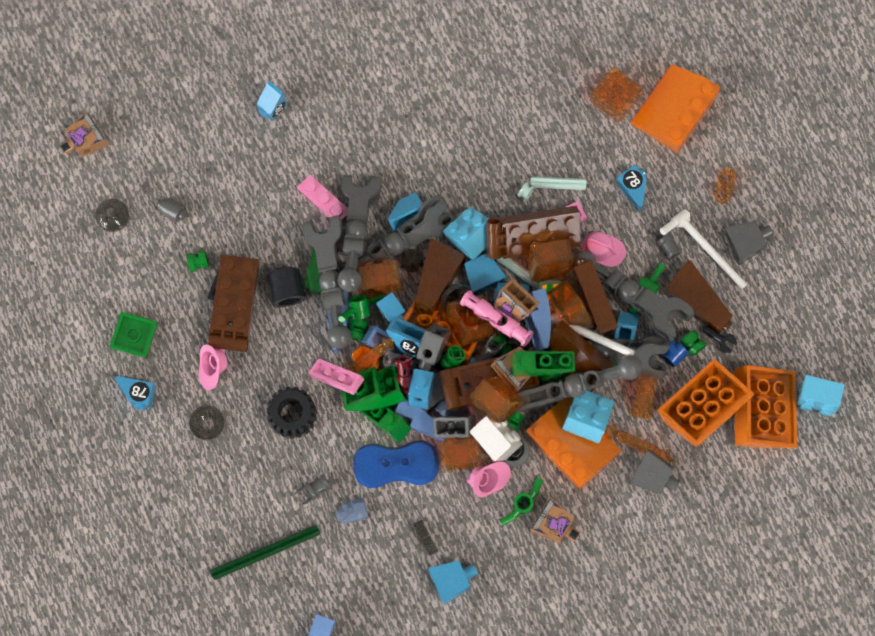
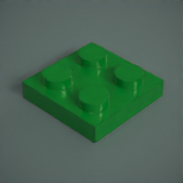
[109,312,158,359]

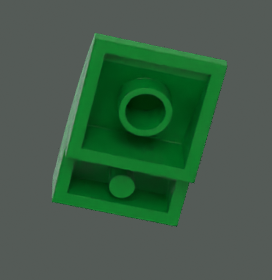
[341,366,407,411]

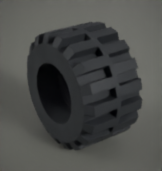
[267,387,317,439]

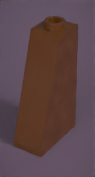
[415,238,465,316]
[572,258,618,334]
[664,259,732,334]
[548,320,615,392]

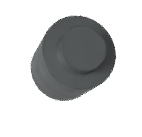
[158,197,187,222]

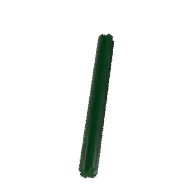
[210,525,320,580]

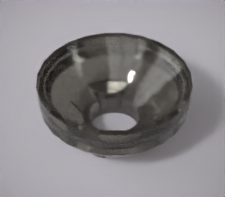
[95,199,130,233]
[440,283,474,316]
[189,405,225,441]

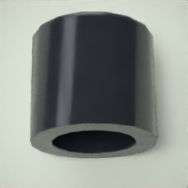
[266,266,306,307]

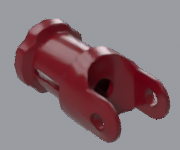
[394,356,413,393]

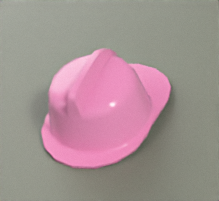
[581,231,626,267]
[199,345,227,390]
[467,461,511,497]

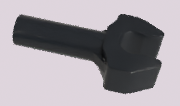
[702,325,737,353]

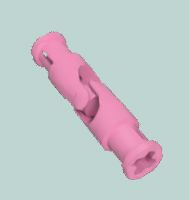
[460,290,533,346]

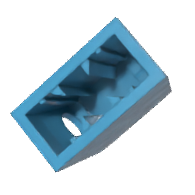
[464,253,506,296]
[408,369,436,410]
[428,561,478,605]

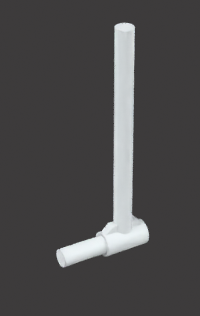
[660,209,747,289]
[551,305,634,355]

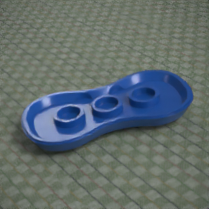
[353,440,439,488]

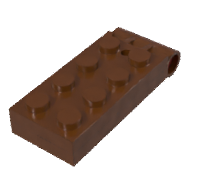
[486,206,580,259]
[208,255,260,352]
[438,349,540,411]

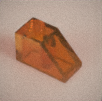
[631,375,658,420]

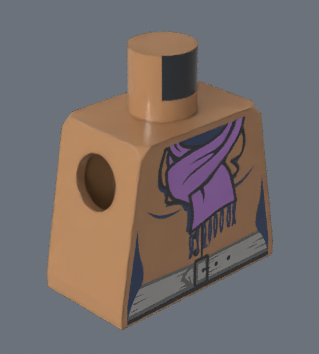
[60,111,109,157]
[494,278,540,322]
[491,347,538,394]
[530,498,580,544]

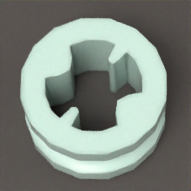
[518,182,535,202]

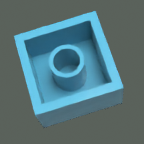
[443,206,489,260]
[797,375,845,416]
[562,391,615,444]

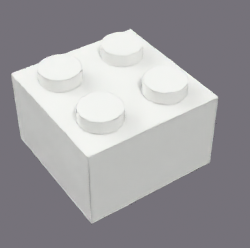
[469,415,523,461]

